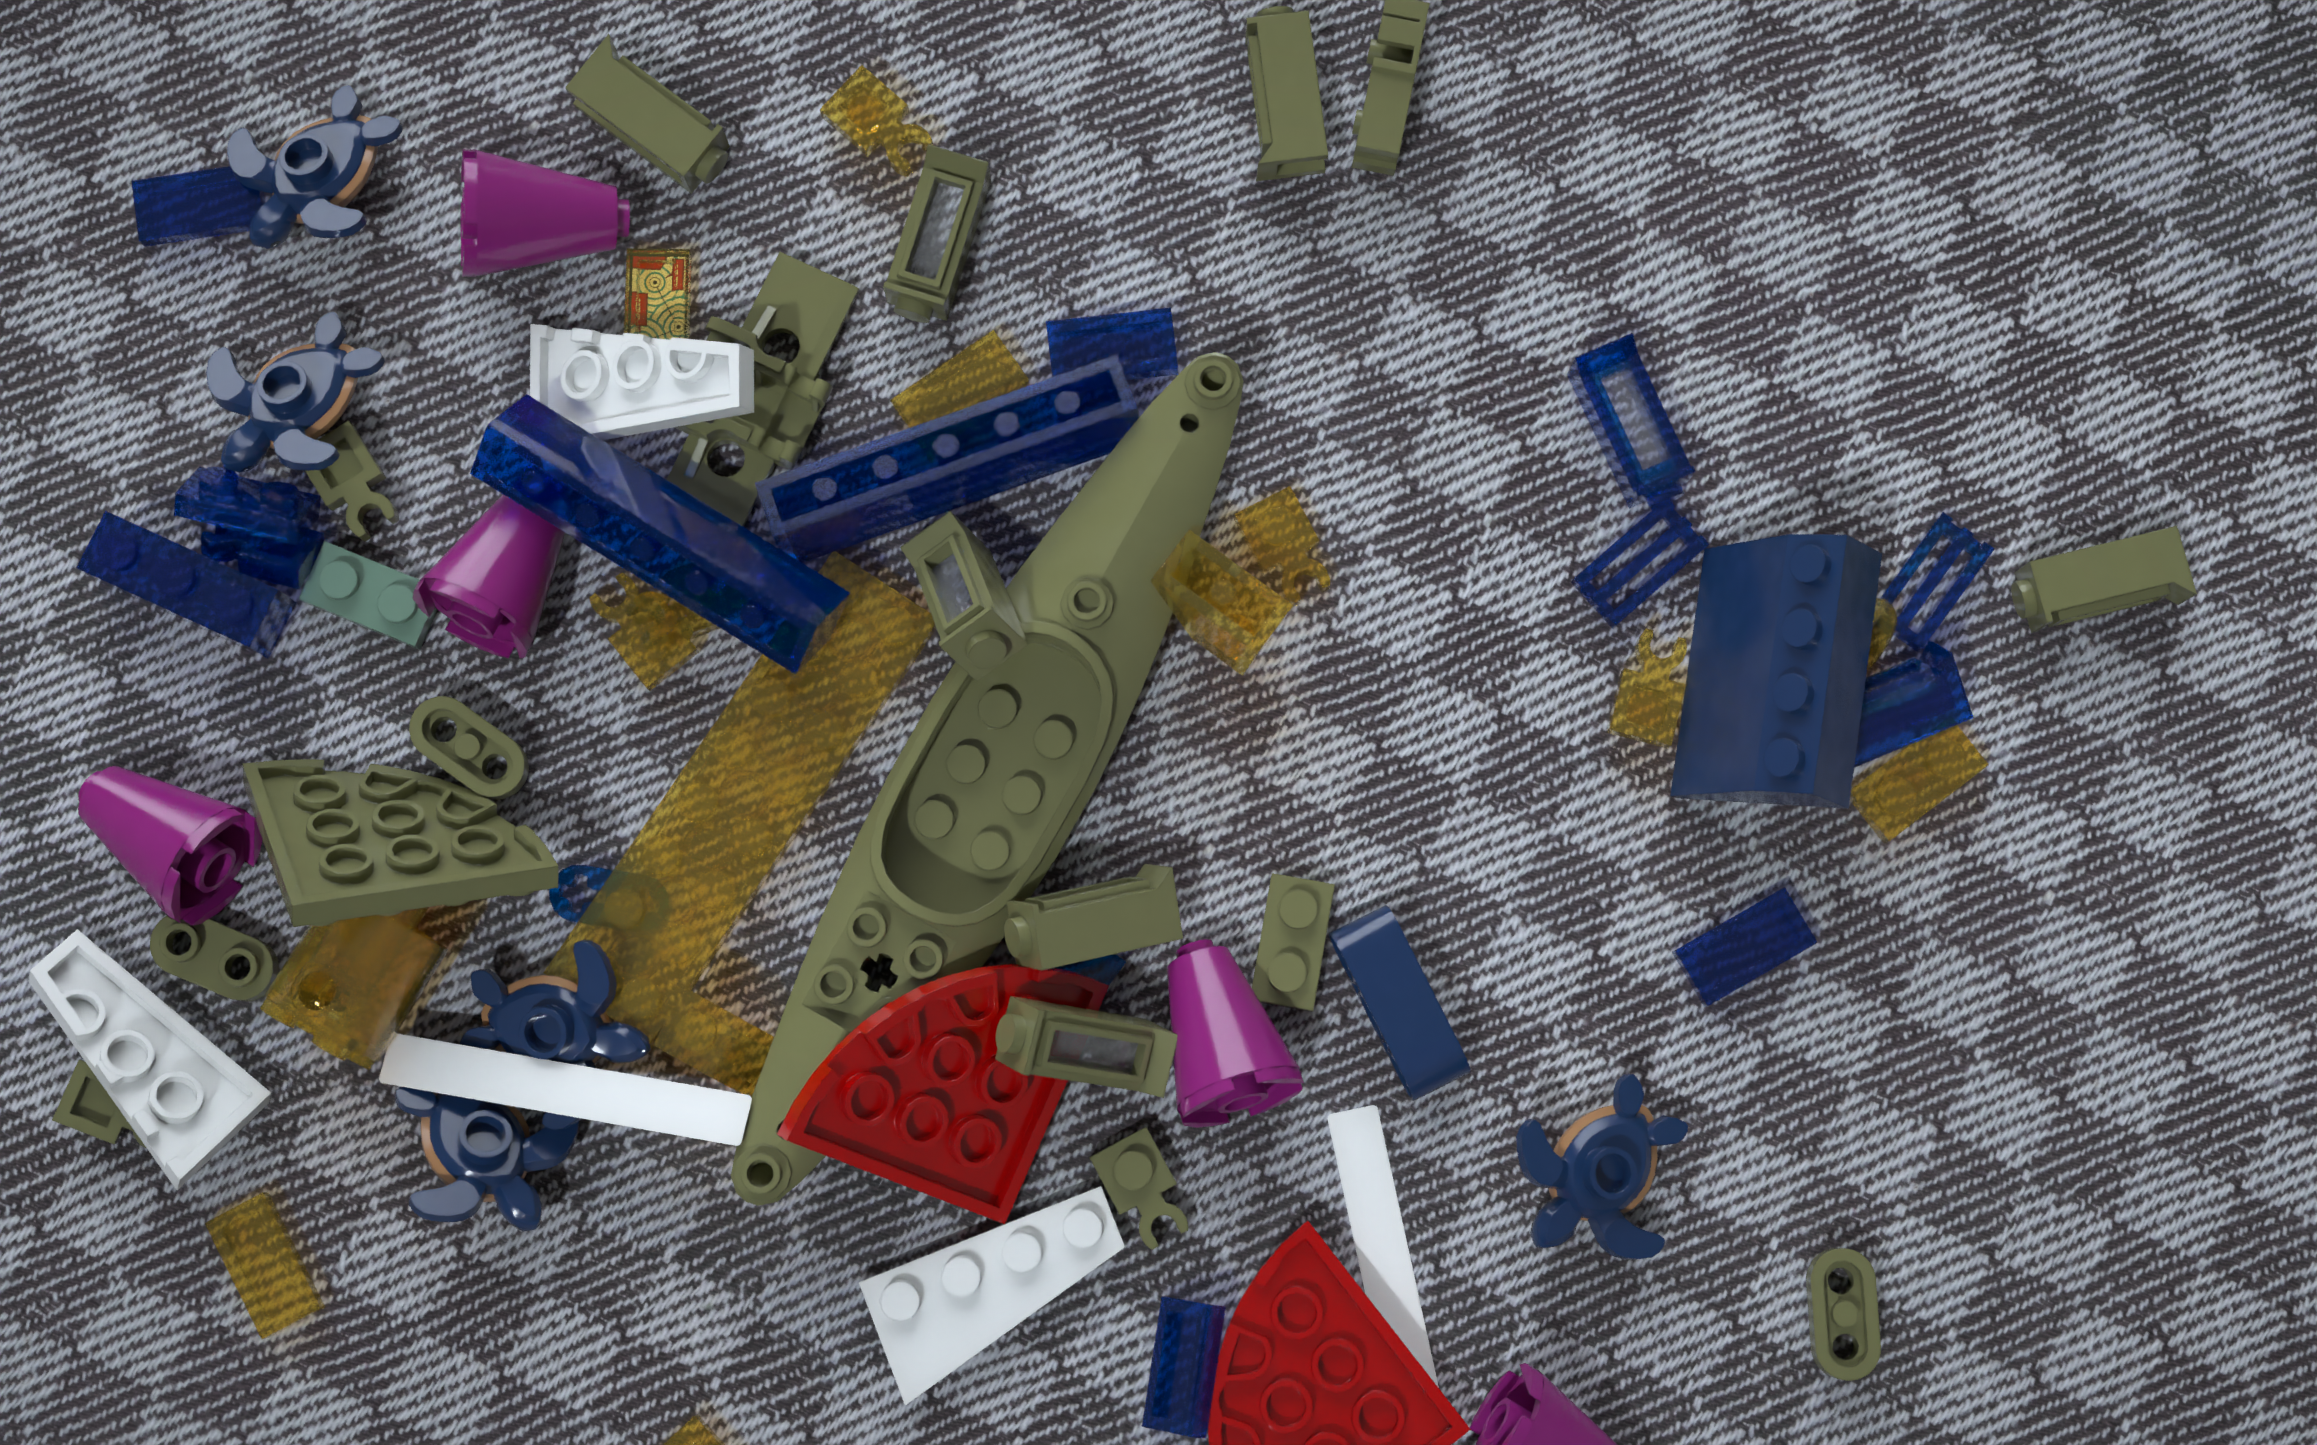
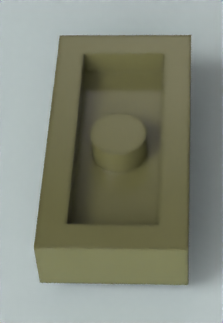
[1252,873,1335,1012]

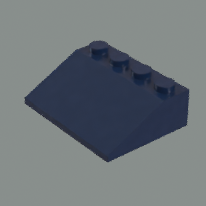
[1670,534,1882,809]

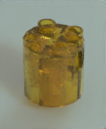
[260,907,449,1070]

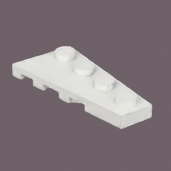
[530,324,754,451]
[29,929,271,1190]
[859,1186,1125,1405]

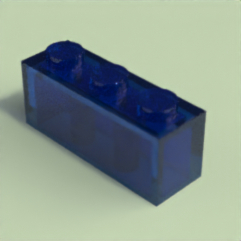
[76,511,297,659]

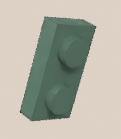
[299,541,438,650]

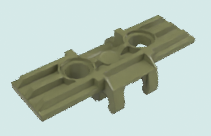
[648,252,860,558]

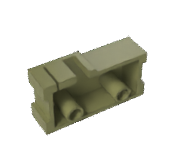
[1351,0,1430,176]

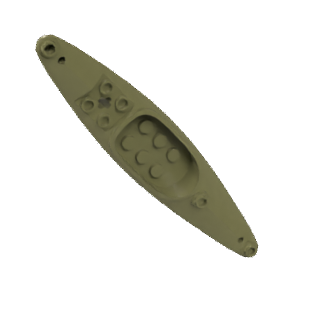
[730,352,1244,1206]

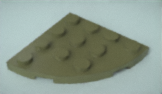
[242,759,558,927]

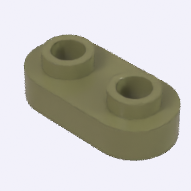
[409,696,529,800]
[150,916,279,1002]
[1806,1248,1881,1381]

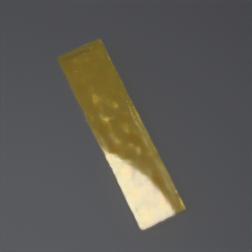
[543,550,937,1046]

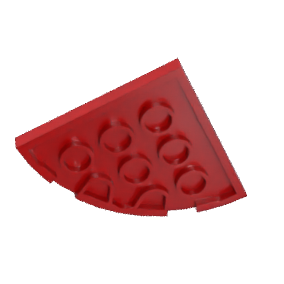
[777,964,1109,1224]
[1208,1220,1471,1445]

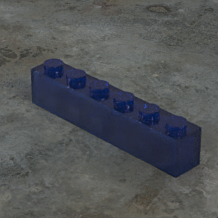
[755,355,1140,568]
[470,394,850,674]

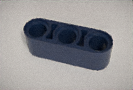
[1329,905,1471,1101]

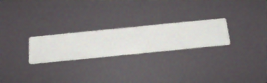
[379,1033,752,1146]
[1327,1105,1439,1388]

